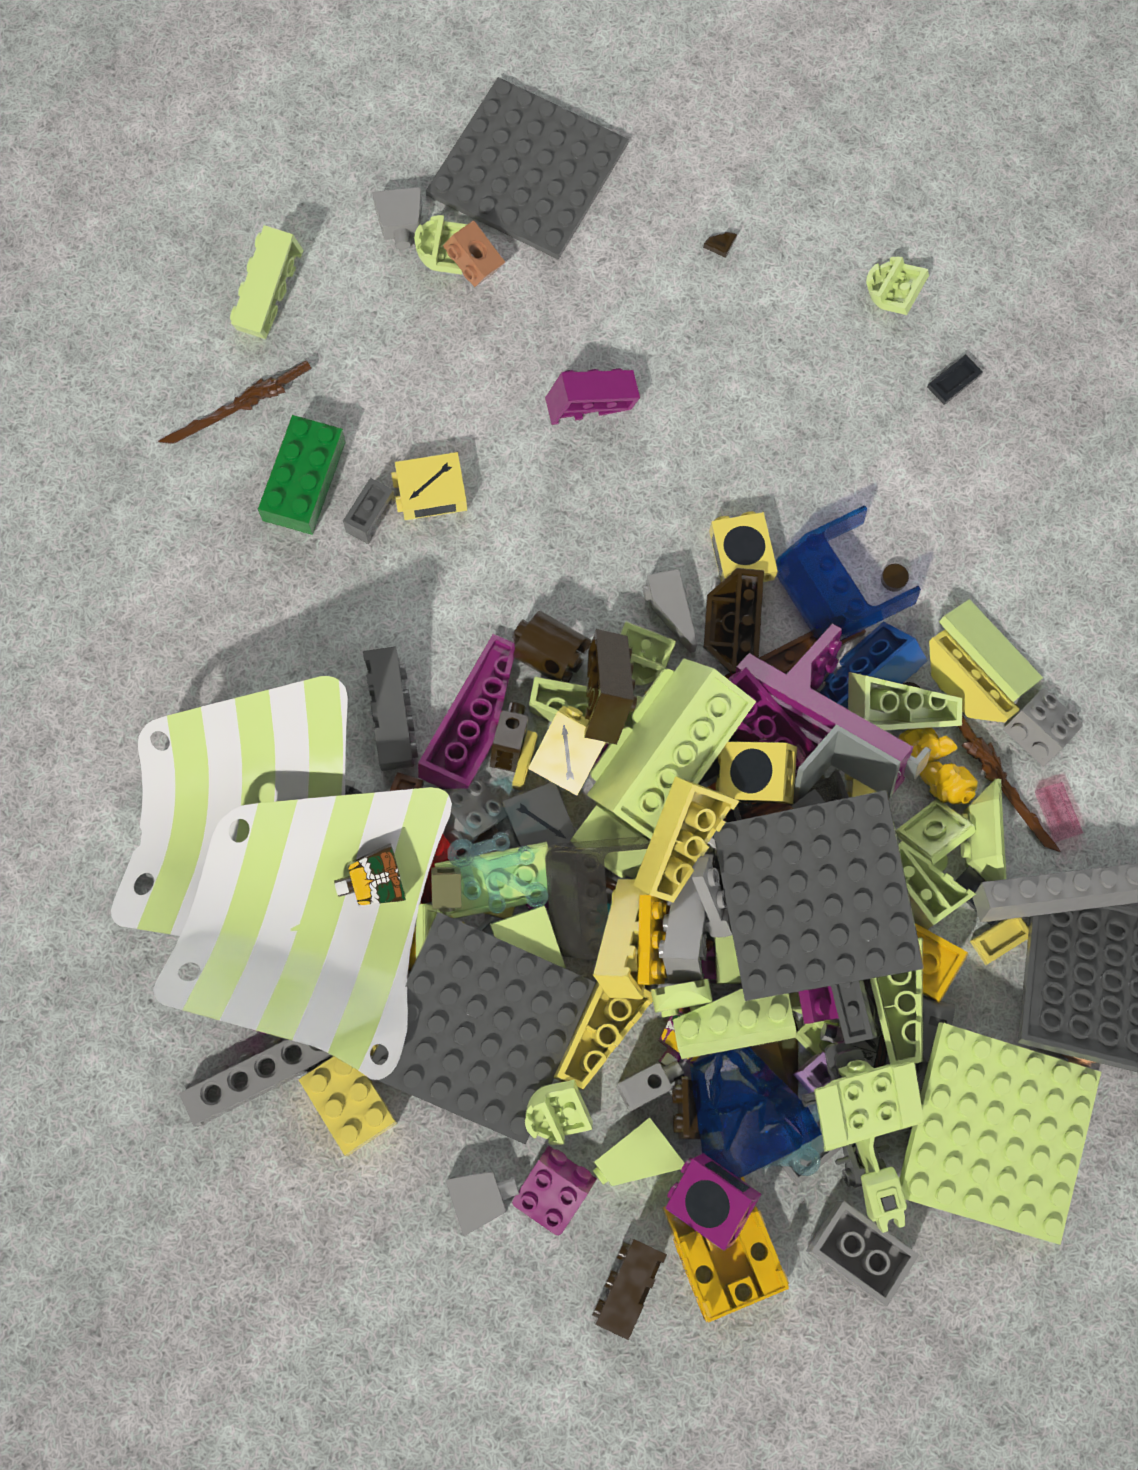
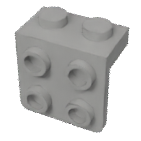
[1003,689,1083,767]
[442,776,507,855]

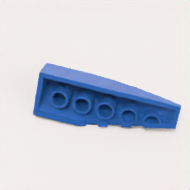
[819,621,928,709]

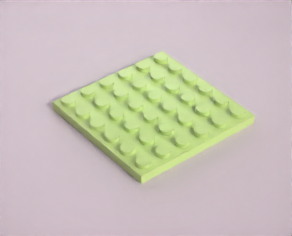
[899,1022,1101,1245]

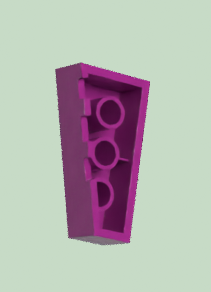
[728,667,816,773]

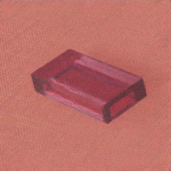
[1035,782,1083,843]

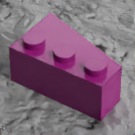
[545,368,640,425]

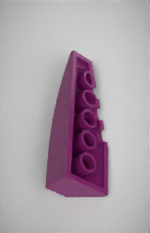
[418,634,515,789]

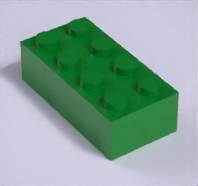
[258,415,346,535]

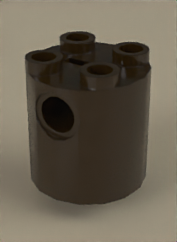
[512,611,592,683]

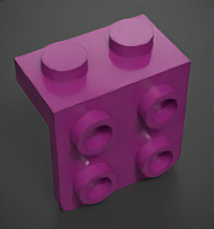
[512,1145,597,1236]

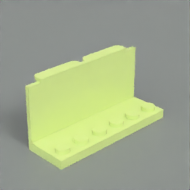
[587,658,756,839]

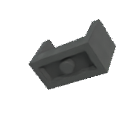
[343,478,396,544]

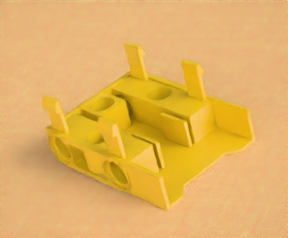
[662,1175,790,1323]

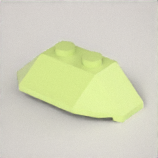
[960,779,1006,882]

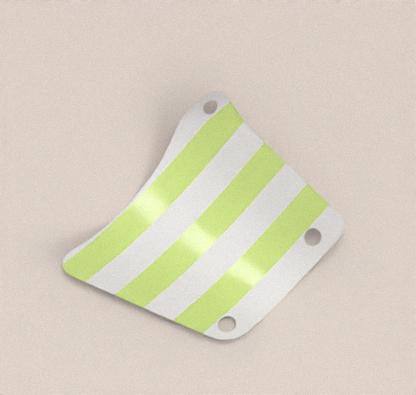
[111,676,348,936]
[153,787,452,1080]

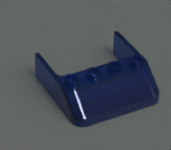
[775,505,921,641]

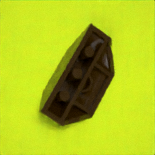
[703,568,764,673]

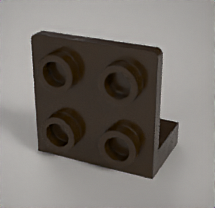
[672,1077,714,1140]

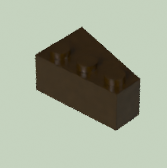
[592,1238,667,1340]

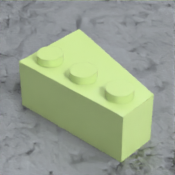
[898,841,976,930]

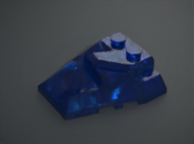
[689,1047,822,1178]

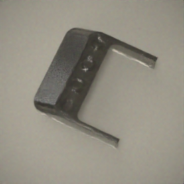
[545,836,651,961]

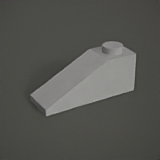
[642,569,697,653]

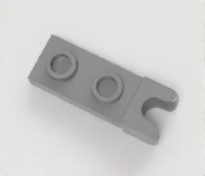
[692,857,732,938]

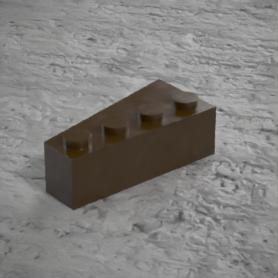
[584,629,637,745]

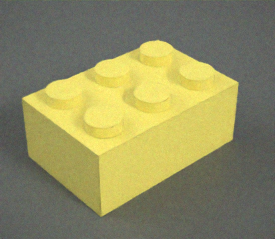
[298,1056,398,1156]

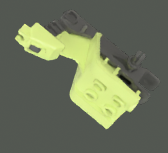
[801,1041,924,1233]

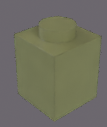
[431,867,462,912]

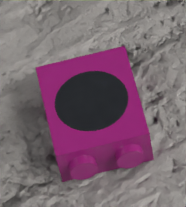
[665,1153,762,1251]

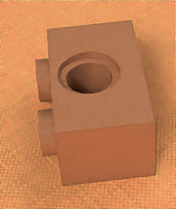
[443,220,505,288]

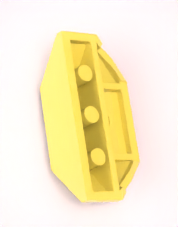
[929,629,1020,723]

